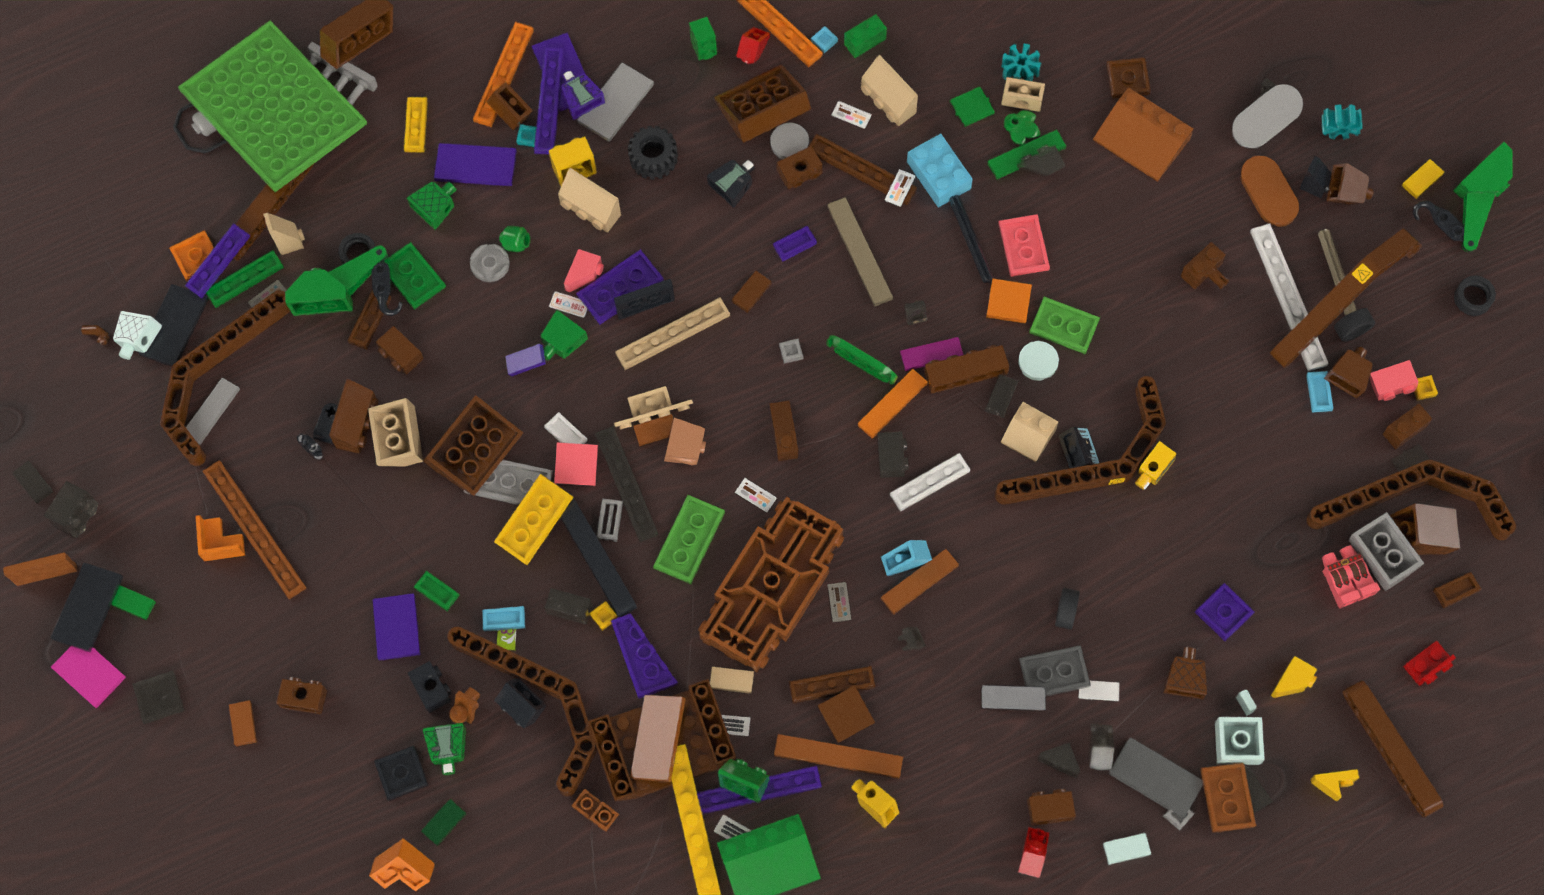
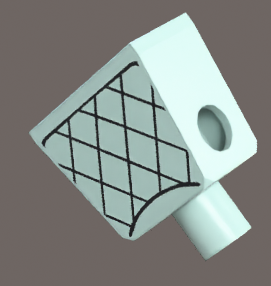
[113,311,162,360]

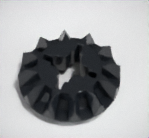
[297,433,324,459]

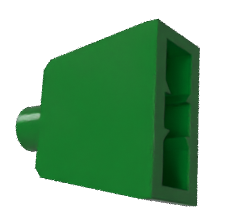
[541,310,588,361]

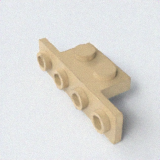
[614,386,693,430]

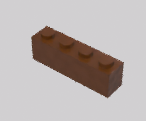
[924,345,1009,394]

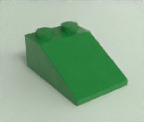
[718,759,770,803]

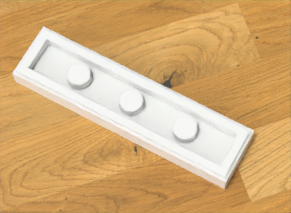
[890,453,970,511]

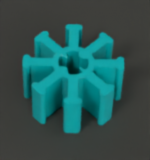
[1001,44,1041,81]
[1322,104,1363,139]

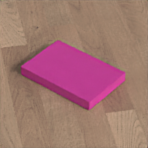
[51,647,126,708]

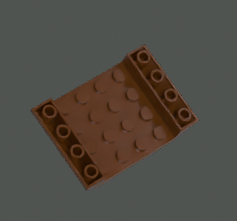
[588,679,737,801]

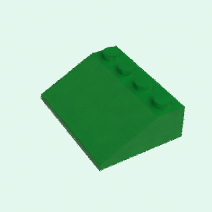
[717,814,821,895]

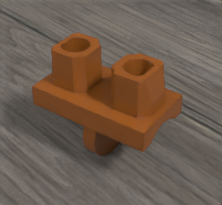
[450,687,480,724]

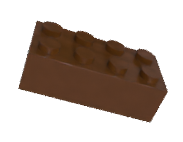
[320,0,393,69]

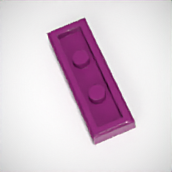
[900,337,963,371]

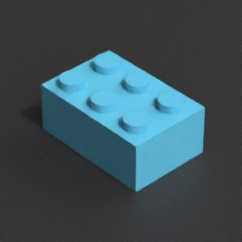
[907,134,972,207]

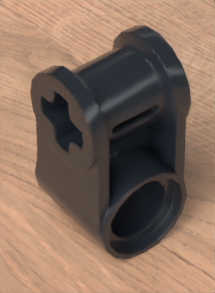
[313,403,338,445]

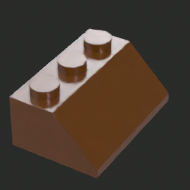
[329,379,378,454]

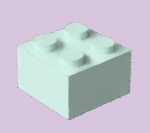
[1215,717,1264,765]

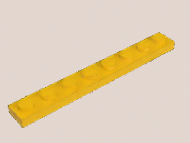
[672,744,721,895]

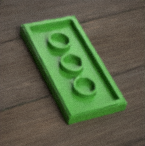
[653,495,725,584]

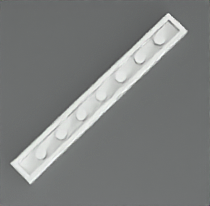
[1250,224,1329,372]

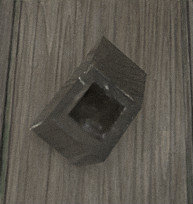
[1017,144,1065,176]

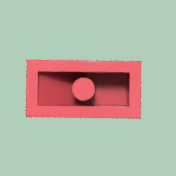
[564,249,604,292]

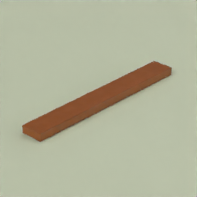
[203,460,306,600]

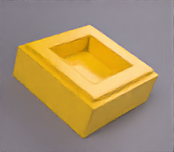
[1414,375,1438,400]
[589,601,619,631]

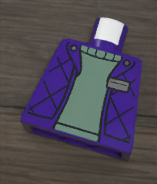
[561,71,605,120]

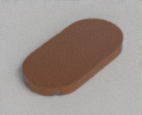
[1240,156,1299,227]

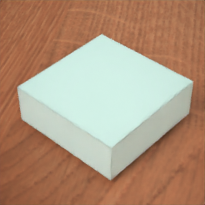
[1236,690,1257,716]

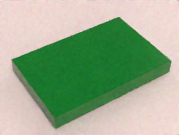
[384,242,446,310]

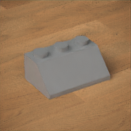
[1348,512,1424,591]

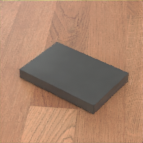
[1019,645,1091,696]

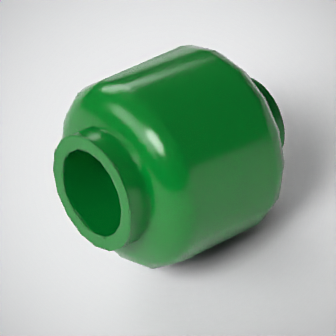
[499,226,530,252]

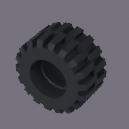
[628,125,678,180]

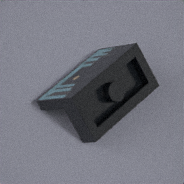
[1058,427,1100,469]

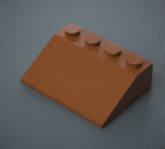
[1093,87,1193,182]

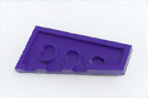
[611,614,678,699]

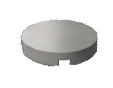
[770,123,809,159]
[470,244,510,282]

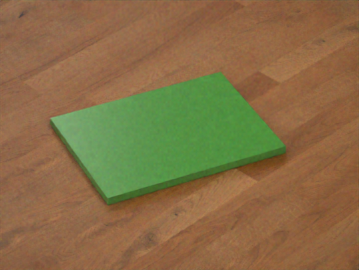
[178,21,367,192]

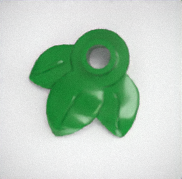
[1004,110,1040,146]

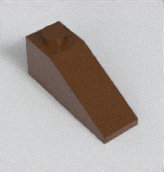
[770,401,798,461]

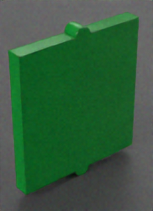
[950,87,995,127]

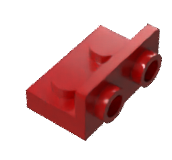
[1403,641,1456,687]

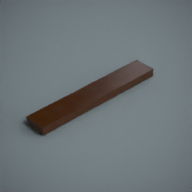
[808,134,917,205]

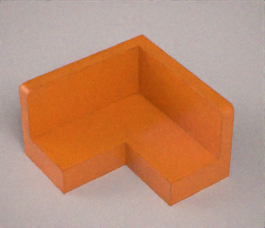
[196,515,245,561]
[369,838,434,891]

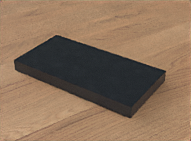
[138,284,209,367]
[50,562,124,653]

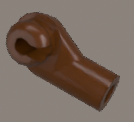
[81,325,110,345]

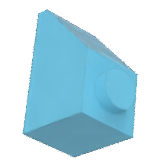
[881,540,932,576]

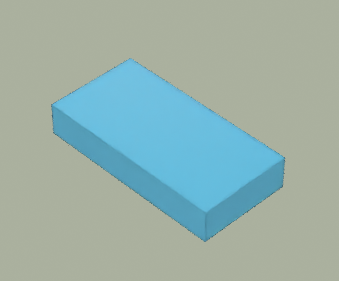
[1306,371,1333,413]
[482,606,525,631]

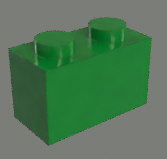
[844,14,887,58]
[689,17,717,60]

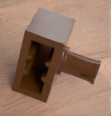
[1180,242,1230,289]

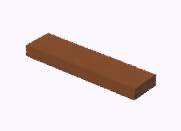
[881,549,959,615]

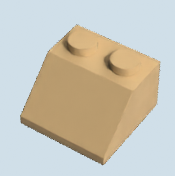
[1001,402,1058,462]

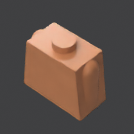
[664,418,706,465]

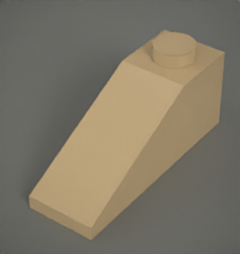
[264,213,305,255]

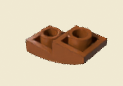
[571,789,619,832]

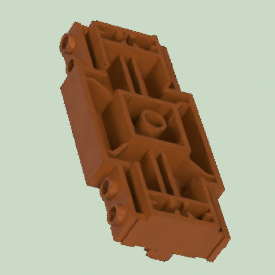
[698,496,845,672]

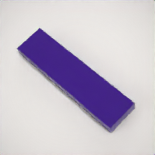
[185,223,250,298]

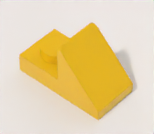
[1311,769,1359,801]

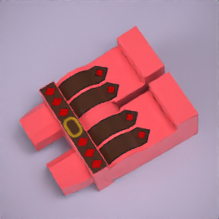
[1322,545,1380,609]

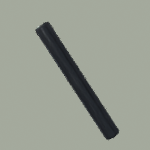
[949,195,993,283]

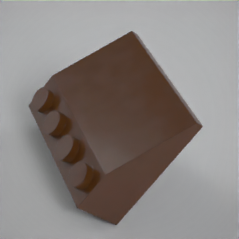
[714,64,811,143]
[423,395,523,496]

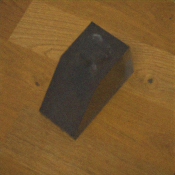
[1089,724,1114,770]

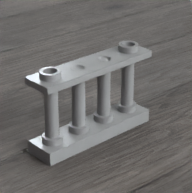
[307,42,378,105]

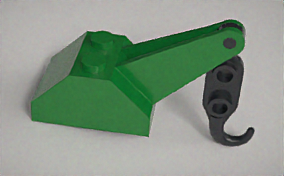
[1413,142,1513,252]
[285,246,402,316]

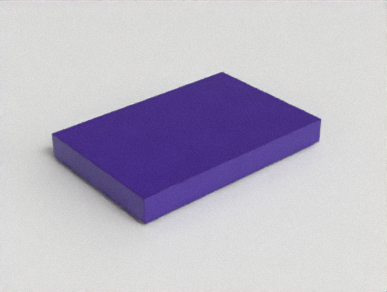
[373,593,420,661]

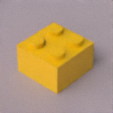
[548,137,597,186]

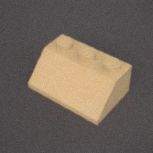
[861,55,918,126]
[558,168,621,233]
[368,398,423,466]

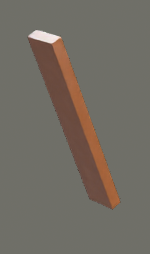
[774,734,903,779]

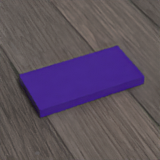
[532,33,585,112]
[434,143,517,186]
[576,249,664,325]

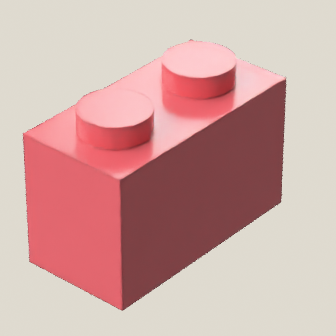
[1370,360,1418,401]

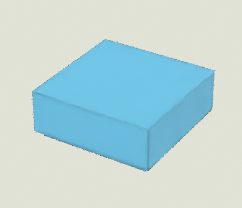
[811,26,838,53]

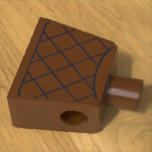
[1163,647,1207,699]

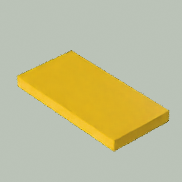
[494,474,573,565]

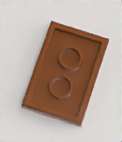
[3,552,78,586]
[1200,763,1256,833]

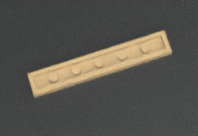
[615,297,730,370]

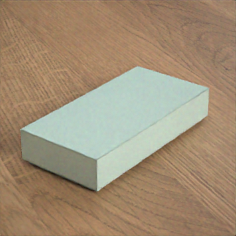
[1103,833,1151,865]

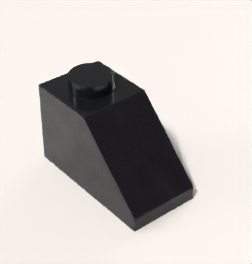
[1299,156,1332,198]

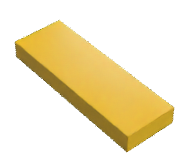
[404,97,428,152]

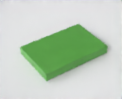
[1029,297,1100,354]

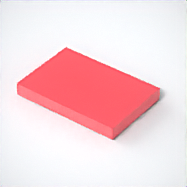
[998,214,1050,277]

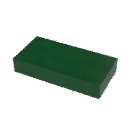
[421,799,466,846]

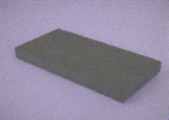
[1109,737,1203,819]

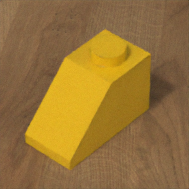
[1271,656,1317,698]

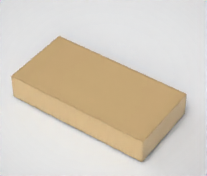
[710,667,754,693]

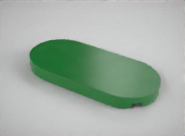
[826,335,898,385]

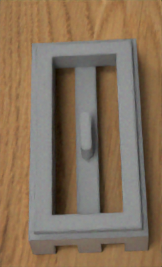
[597,499,623,542]

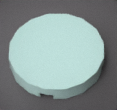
[1018,341,1059,381]

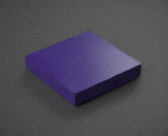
[1195,583,1255,641]

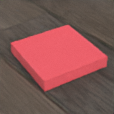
[554,443,598,486]

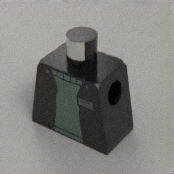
[707,160,755,208]

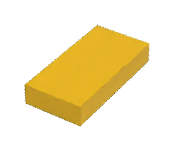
[1402,159,1444,199]

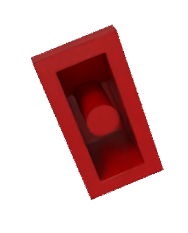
[736,27,771,64]

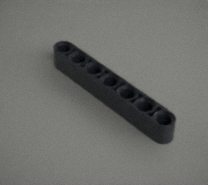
[560,490,637,617]

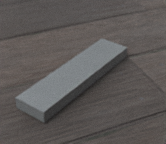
[179,378,240,454]

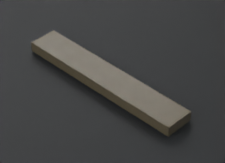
[827,197,893,307]

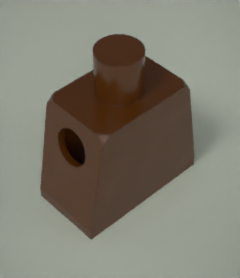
[1326,163,1373,205]
[1324,347,1373,399]

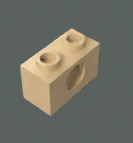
[1002,77,1045,112]

